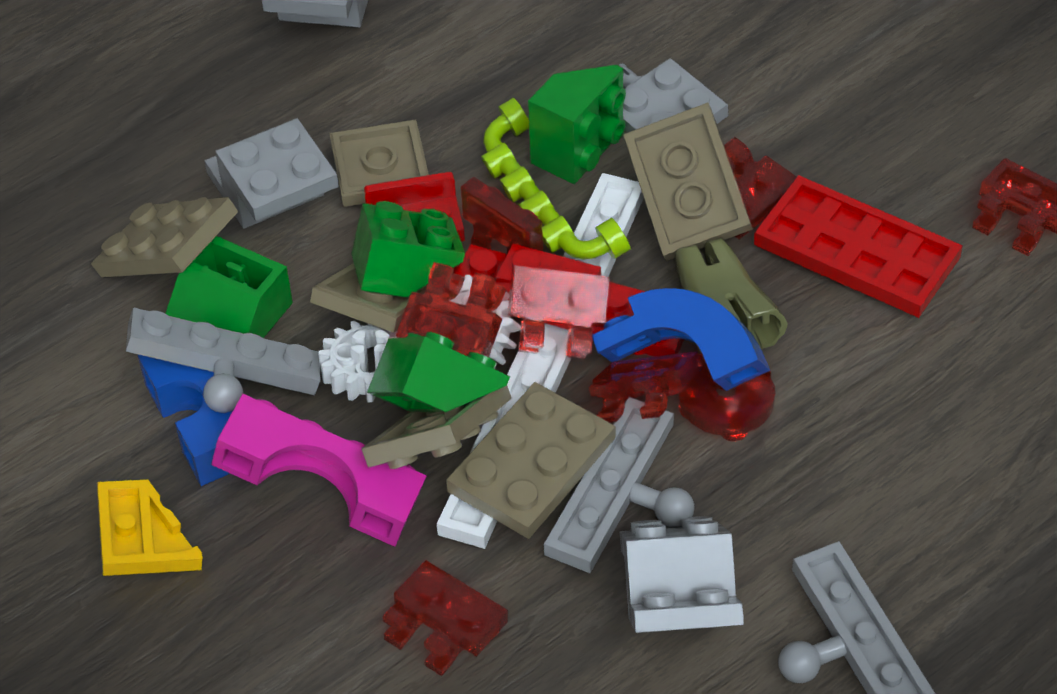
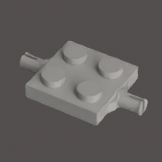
[619,58,728,133]

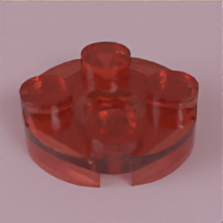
[679,353,776,441]

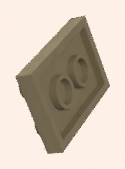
[623,102,753,261]
[91,197,239,277]
[446,382,616,539]
[361,386,512,469]

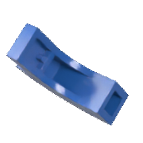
[591,288,770,391]

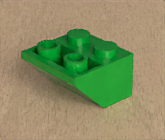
[528,65,626,185]
[351,201,465,297]
[165,236,293,338]
[367,332,510,412]

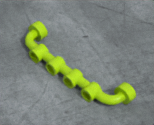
[481,97,631,260]

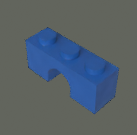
[138,355,233,486]

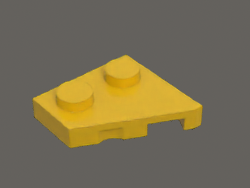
[97,479,202,576]

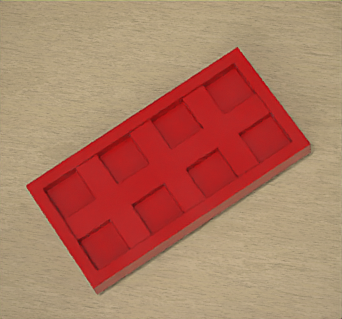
[754,175,963,318]

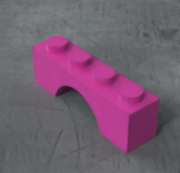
[211,393,427,547]

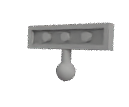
[126,308,320,413]
[544,397,695,573]
[778,541,935,694]

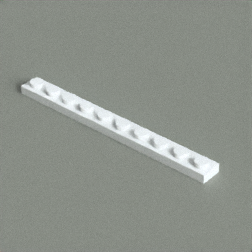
[437,173,644,549]

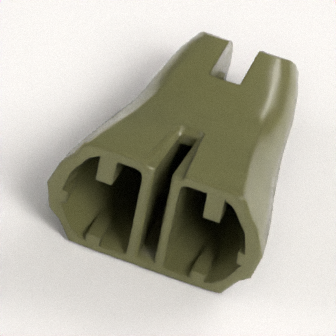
[675,238,788,356]

